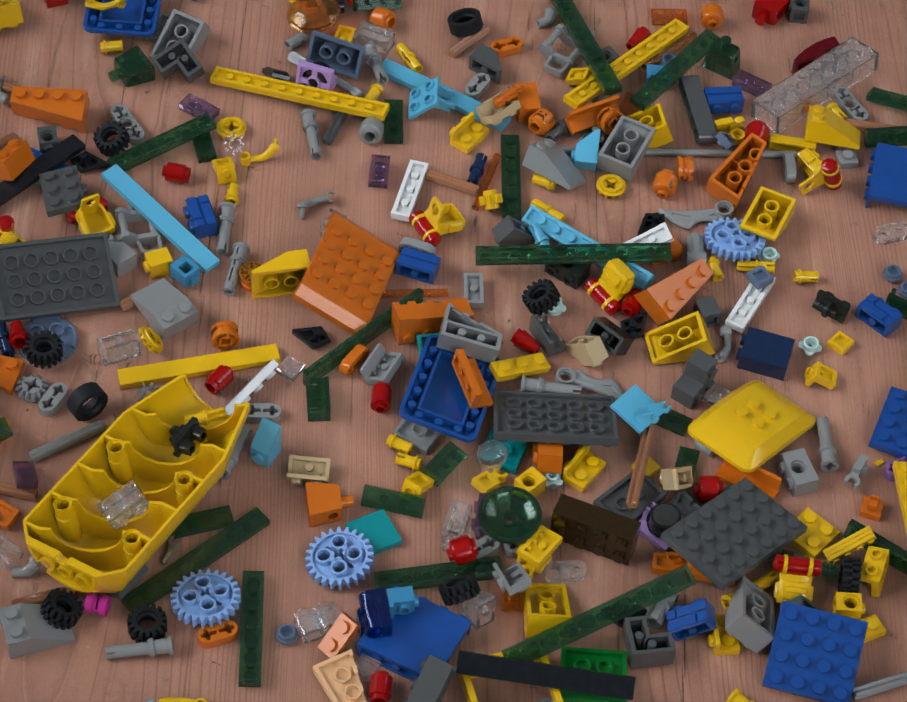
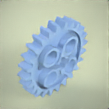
[703,217,766,262]
[305,527,375,591]
[170,568,241,629]

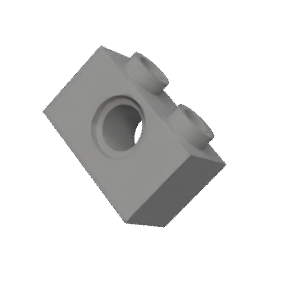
[777,448,819,497]

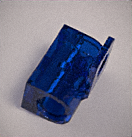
[356,588,393,639]

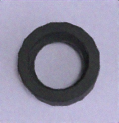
[447,8,483,37]
[67,382,108,422]

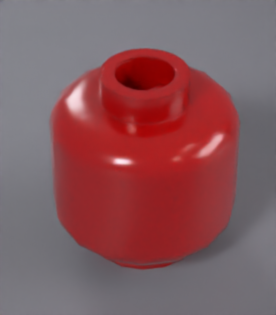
[744,120,770,142]
[694,476,724,503]
[446,535,479,566]

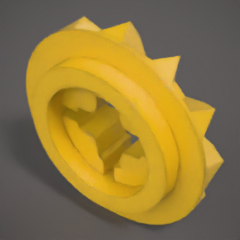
[216,117,246,141]
[596,174,626,199]
[138,325,163,354]

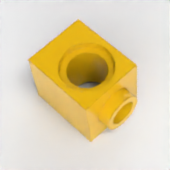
[513,466,547,502]
[832,592,866,620]

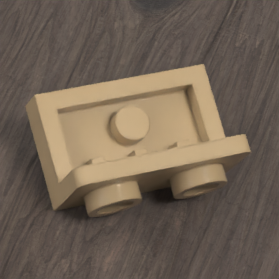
[476,92,522,126]
[286,455,331,485]

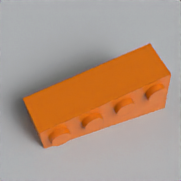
[10,86,90,133]
[705,133,767,212]
[633,258,714,325]
[391,298,474,345]

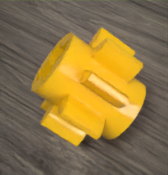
[479,189,503,210]

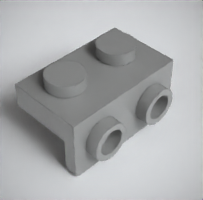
[360,343,405,385]
[492,562,533,596]

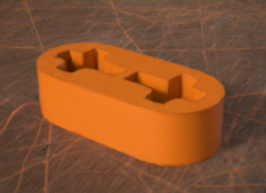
[490,36,523,58]
[339,343,369,376]
[197,620,238,649]

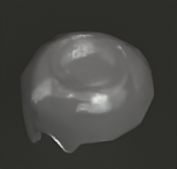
[476,440,508,469]

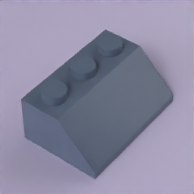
[306,30,366,79]

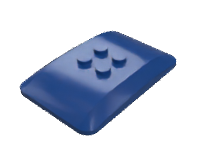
[83,0,162,37]
[399,335,500,443]

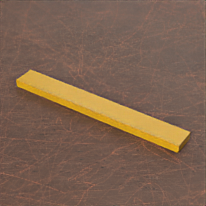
[117,343,280,389]

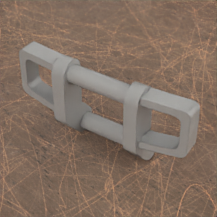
[539,24,595,78]
[114,203,163,258]

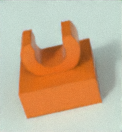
[859,494,885,522]

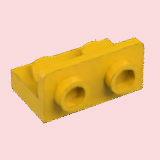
[449,111,489,155]
[562,445,606,493]
[516,525,563,568]
[860,546,889,598]
[708,614,740,656]

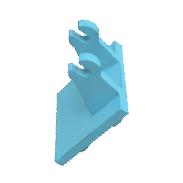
[408,77,455,120]
[610,384,671,434]

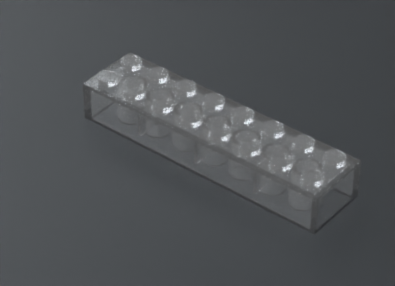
[751,37,879,134]

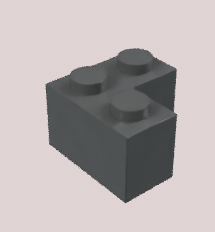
[152,38,205,84]
[671,348,718,410]
[622,616,676,669]

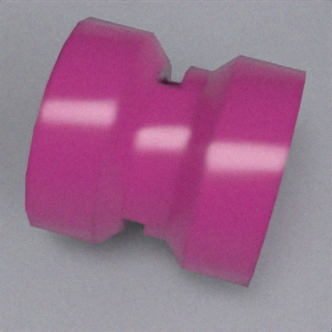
[84,592,111,617]

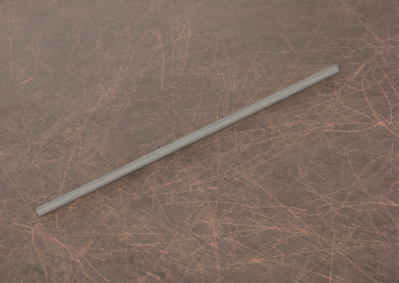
[560,146,800,159]

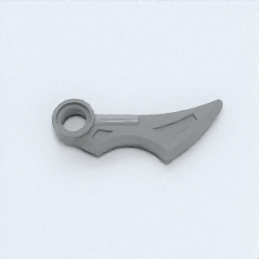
[658,200,734,230]
[555,367,624,401]

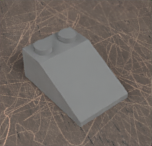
[149,9,211,58]
[597,115,656,182]
[522,138,586,190]
[130,278,198,341]
[725,576,775,654]
[0,603,75,659]

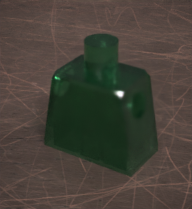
[702,36,740,80]
[108,46,155,87]

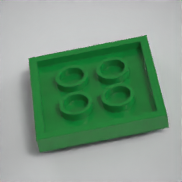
[560,646,627,702]

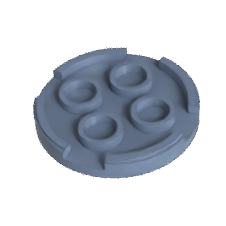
[18,316,78,365]

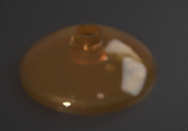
[287,0,341,33]

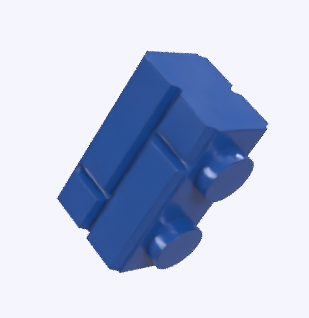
[704,86,744,115]
[183,195,218,239]
[396,247,441,284]
[855,293,903,338]
[666,599,717,641]

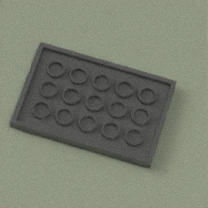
[0,232,120,323]
[493,390,619,447]
[660,477,807,590]

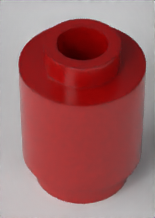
[162,162,191,184]
[620,288,642,317]
[204,365,234,394]
[370,382,392,413]
[369,671,393,702]

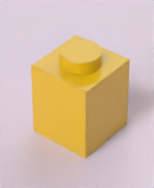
[142,247,173,280]

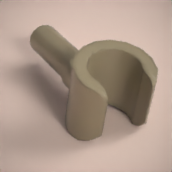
[160,535,181,565]

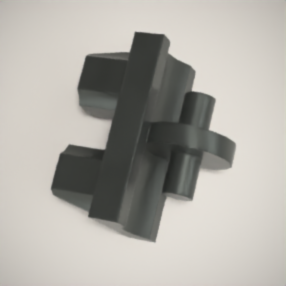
[812,289,851,324]
[169,417,207,458]

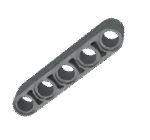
[679,75,717,145]

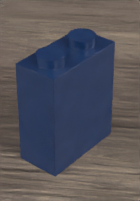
[735,327,795,381]

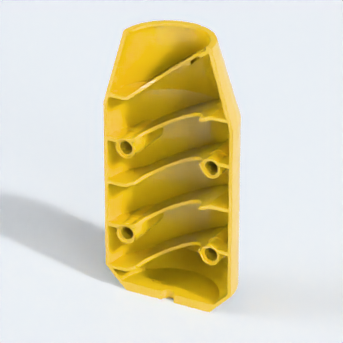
[23,373,250,593]

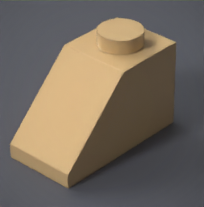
[564,335,609,368]
[660,466,694,490]

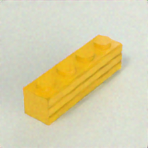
[768,133,817,151]
[822,525,877,564]

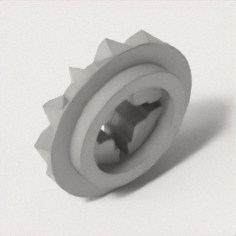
[16,374,49,402]

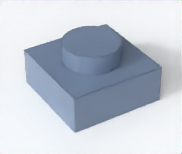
[715,131,737,150]
[746,265,774,290]

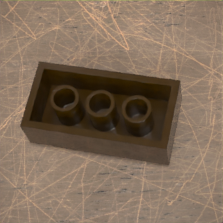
[550,493,641,565]

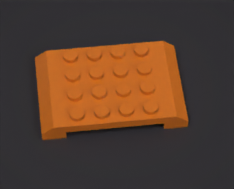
[292,210,400,338]

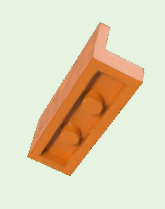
[564,95,620,135]
[451,349,494,409]
[715,460,782,500]

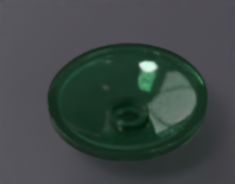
[478,486,542,544]

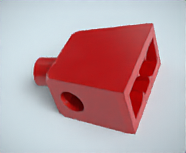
[752,0,791,26]

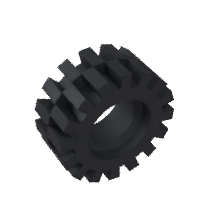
[93,120,130,157]
[522,278,561,316]
[25,330,63,369]
[838,557,862,593]
[438,573,481,606]
[40,588,84,630]
[127,603,167,643]

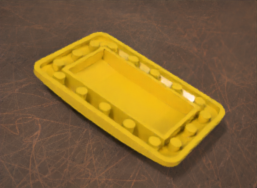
[687,380,816,473]

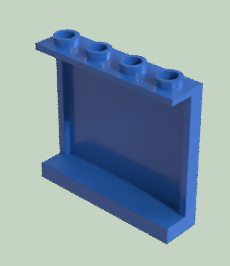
[863,142,907,208]
[357,585,472,682]

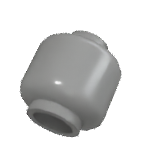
[359,117,384,145]

